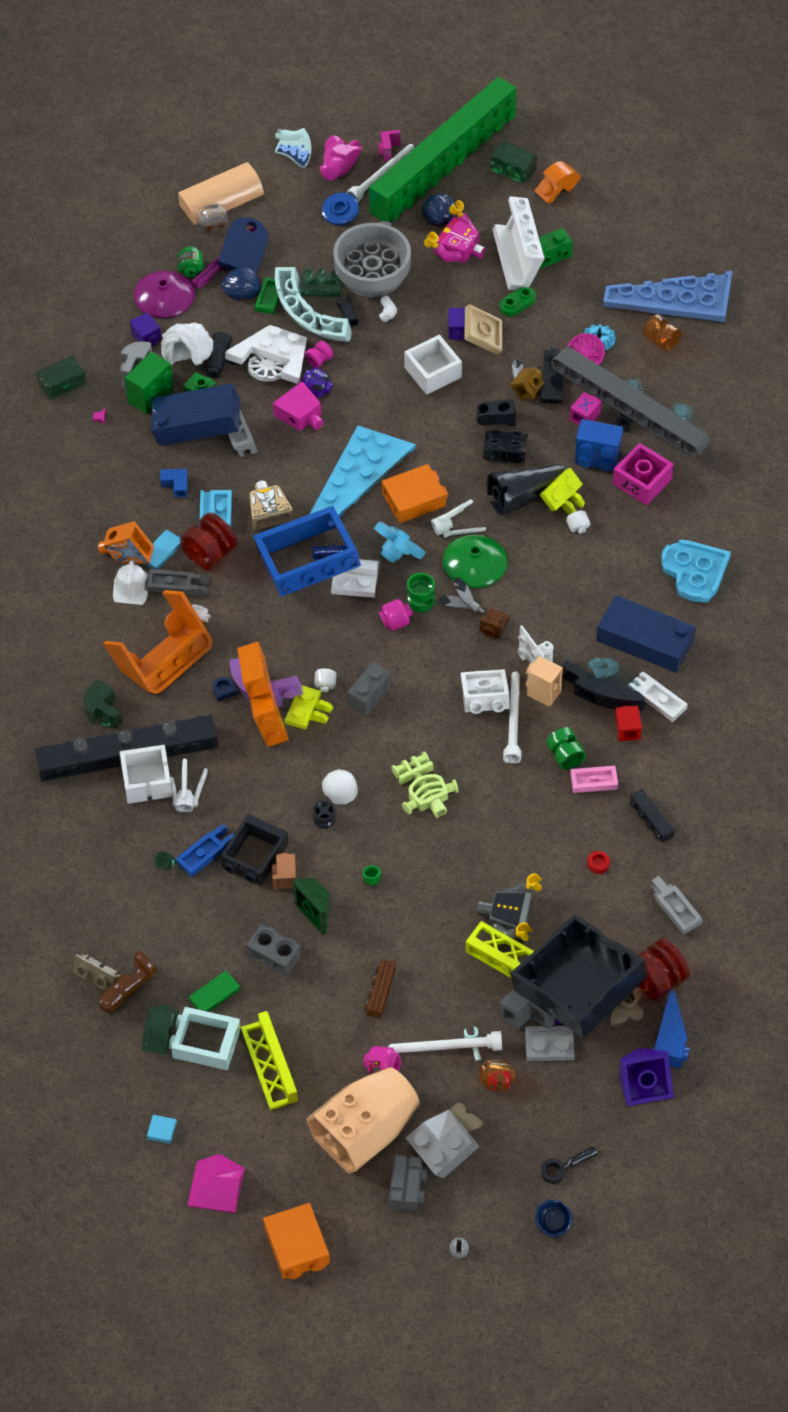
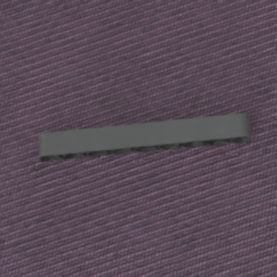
[551,347,711,458]

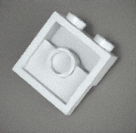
[461,669,510,714]

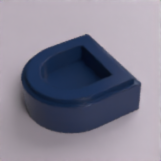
[213,677,238,701]

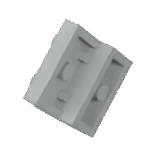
[120,342,152,397]

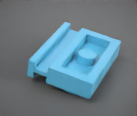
[199,490,232,530]

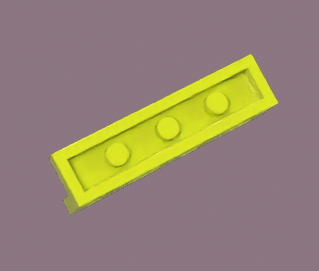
[466,921,534,978]
[241,1011,298,1110]

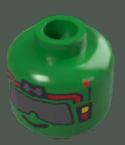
[177,247,204,278]

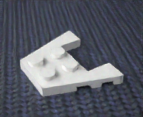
[225,325,307,384]

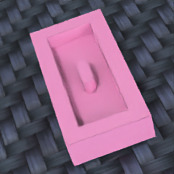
[570,766,618,793]

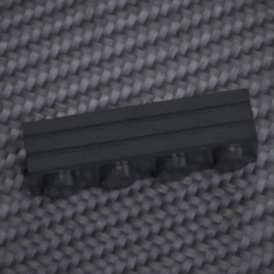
[630,789,675,842]

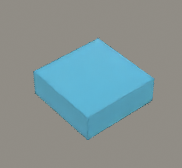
[147,1115,177,1144]

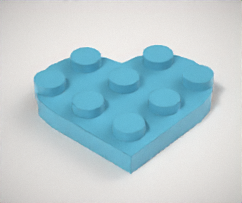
[661,540,731,602]

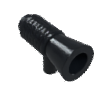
[206,332,237,378]

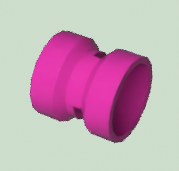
[304,341,333,368]

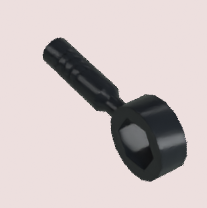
[541,1146,597,1184]

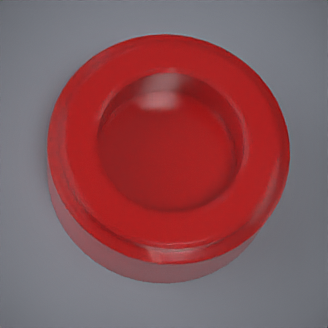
[587,851,610,874]

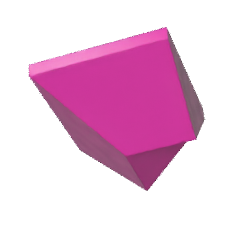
[187,1154,245,1214]

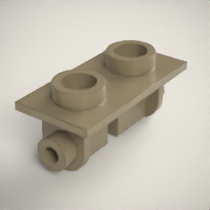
[73,954,121,991]

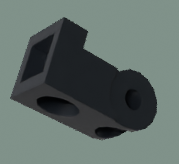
[477,399,516,426]

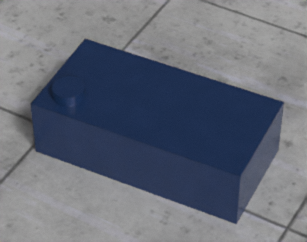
[151,383,240,445]
[596,595,696,673]

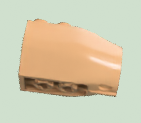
[306,1067,420,1174]

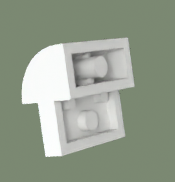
[331,559,380,598]

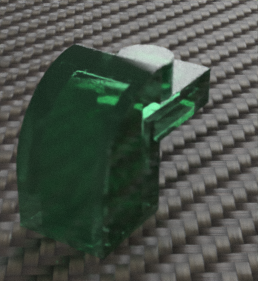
[83,679,122,729]
[142,1005,179,1055]

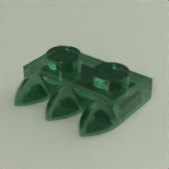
[300,268,342,297]

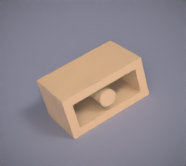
[526,656,563,707]

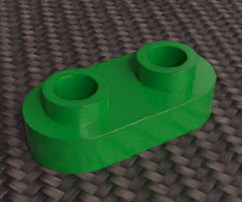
[499,287,536,317]

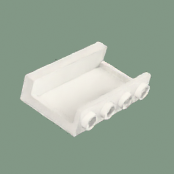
[492,197,544,290]

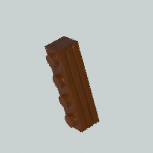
[365,959,396,1018]

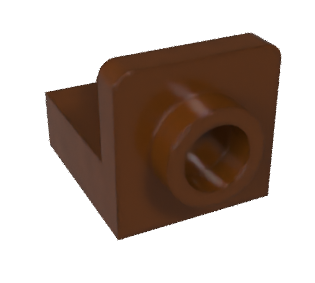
[479,608,510,639]

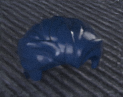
[422,194,458,225]
[222,267,261,300]

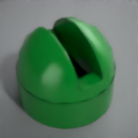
[362,865,381,886]

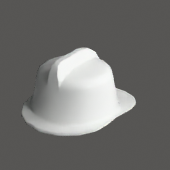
[113,561,148,605]

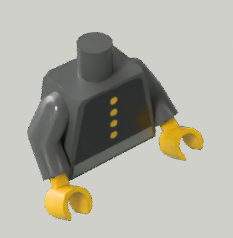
[477,873,542,941]

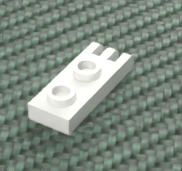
[627,672,688,722]

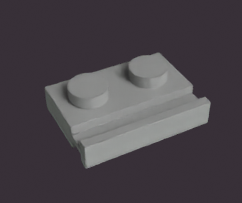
[525,1026,574,1061]

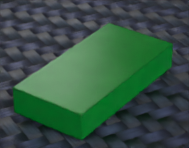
[254,277,280,314]
[189,970,241,1012]

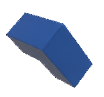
[160,469,188,497]

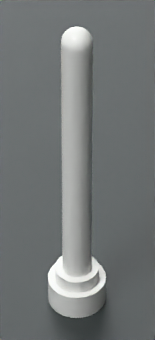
[346,144,414,202]
[503,671,521,763]
[388,1031,502,1053]

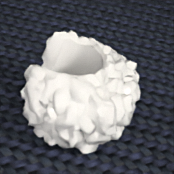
[161,322,213,365]

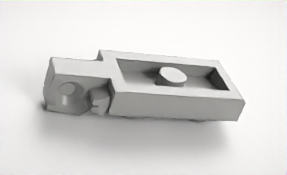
[651,876,703,935]

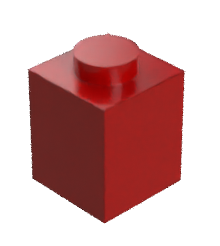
[615,706,642,741]

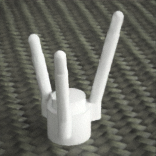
[431,500,486,538]
[170,759,208,812]

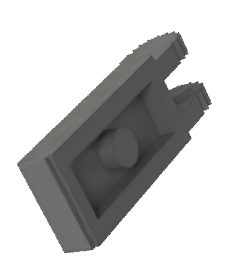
[146,569,209,596]

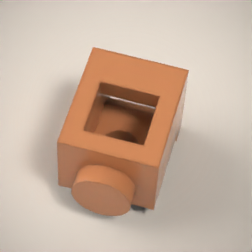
[272,853,296,890]

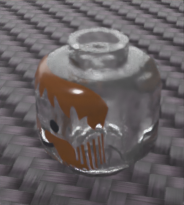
[198,203,228,231]

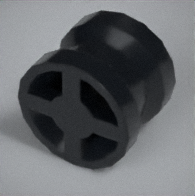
[313,801,336,828]

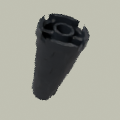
[486,465,568,515]

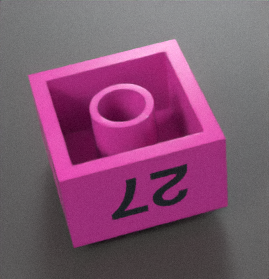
[613,443,674,506]

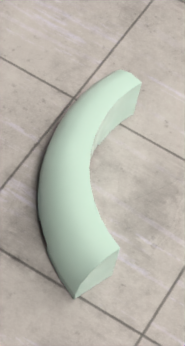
[275,267,352,341]

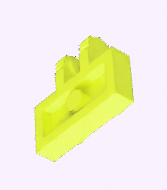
[540,468,585,515]
[285,685,333,730]

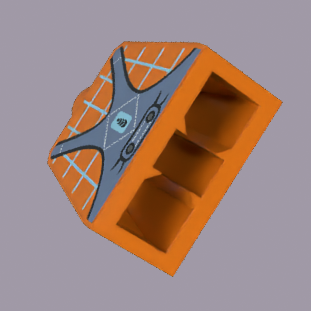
[98,521,154,564]

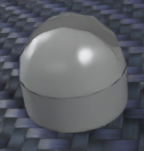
[449,1238,469,1259]

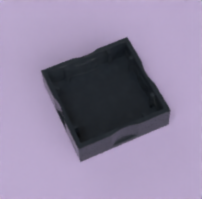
[510,914,648,1038]

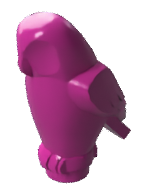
[320,136,363,181]

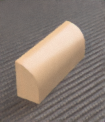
[178,162,264,225]

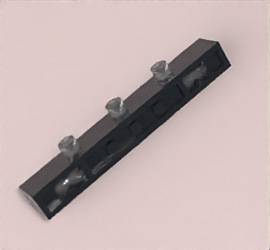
[35,715,218,782]

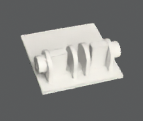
[518,625,553,665]

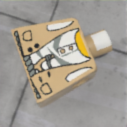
[249,481,293,531]

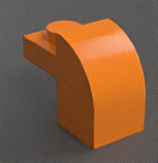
[534,161,582,204]

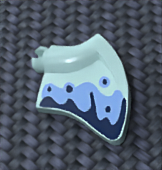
[275,128,312,168]

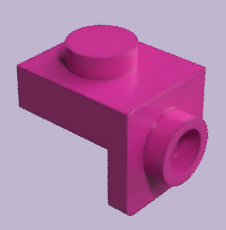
[378,130,401,162]

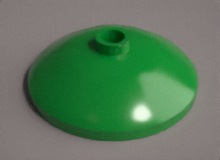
[443,534,507,588]

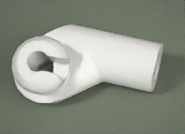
[379,296,397,322]

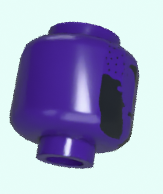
[301,367,333,398]

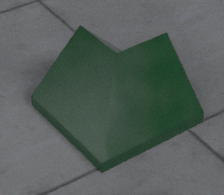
[293,878,330,935]

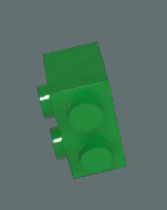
[539,228,573,269]

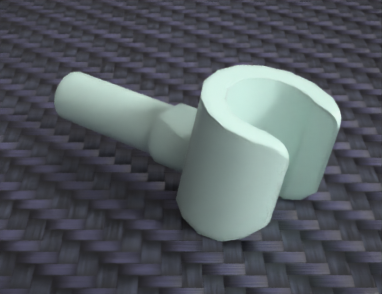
[464,1027,481,1061]

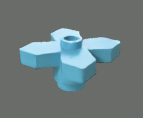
[374,522,426,563]

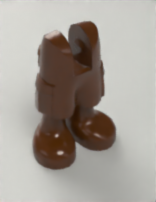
[99,951,158,1013]

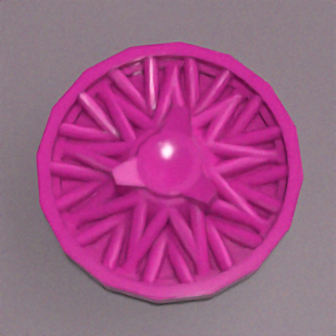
[567,333,605,365]

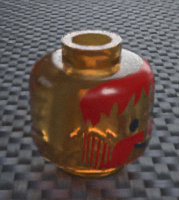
[479,1059,515,1091]

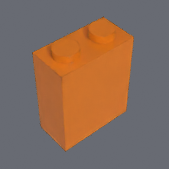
[382,464,448,523]
[263,1203,330,1279]

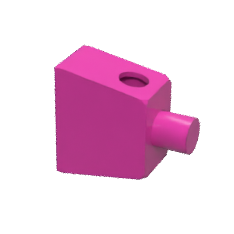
[273,382,324,431]

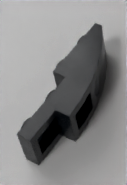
[561,660,645,712]

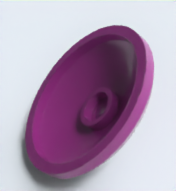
[134,271,195,318]

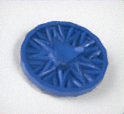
[322,192,359,226]

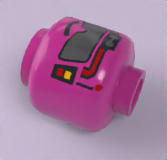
[363,1046,401,1075]

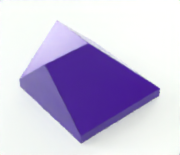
[618,1048,674,1106]

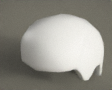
[322,769,358,804]

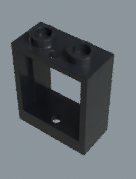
[221,814,289,885]

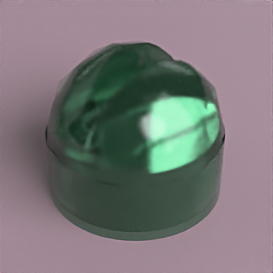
[154,851,175,870]

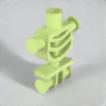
[391,752,459,818]

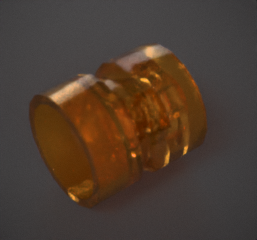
[643,314,682,352]

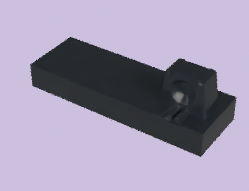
[541,347,563,404]

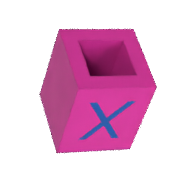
[570,392,602,425]

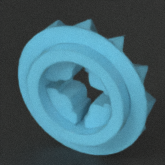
[584,323,616,351]

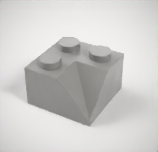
[406,1110,480,1178]

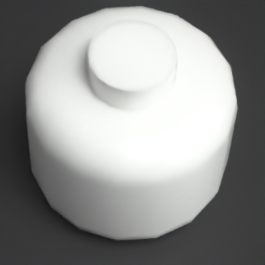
[566,511,590,534]
[314,669,337,692]

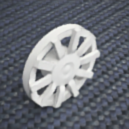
[248,355,287,381]

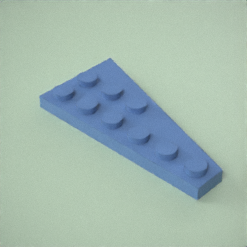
[603,271,732,322]

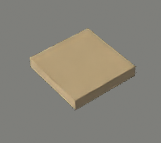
[465,304,502,354]

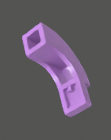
[230,658,303,707]

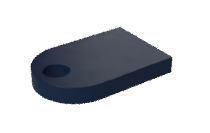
[217,217,268,275]

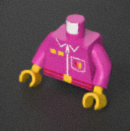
[424,200,486,263]

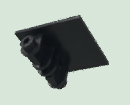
[483,430,528,463]

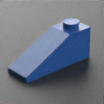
[654,990,690,1068]

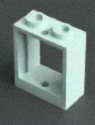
[169,1007,241,1070]

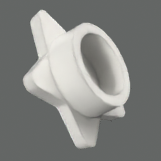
[192,605,211,622]

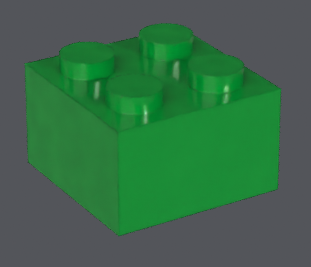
[125,352,173,415]

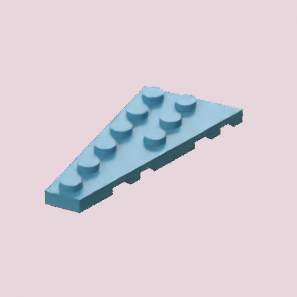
[310,426,416,522]

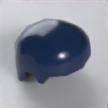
[535,1199,573,1237]

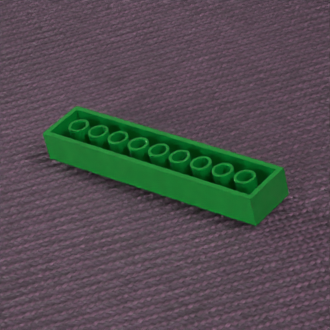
[369,76,517,223]

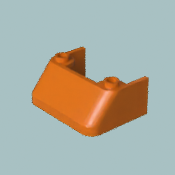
[103,590,212,694]

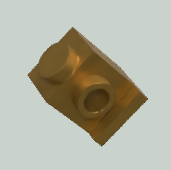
[509,367,545,400]

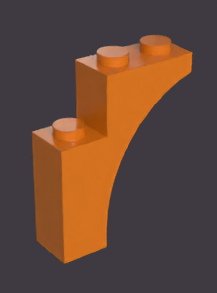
[237,642,289,747]

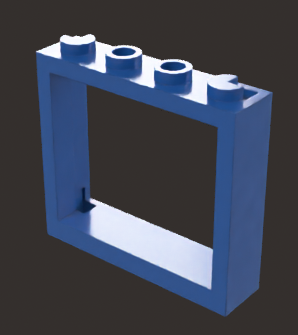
[253,506,361,597]

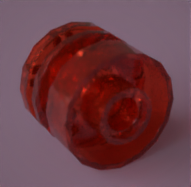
[179,512,237,570]
[637,938,690,1001]

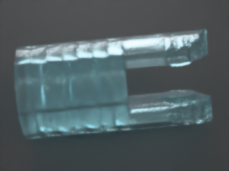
[588,658,619,678]

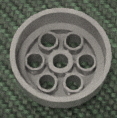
[333,223,411,297]

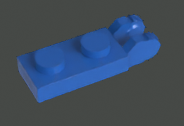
[175,824,234,877]

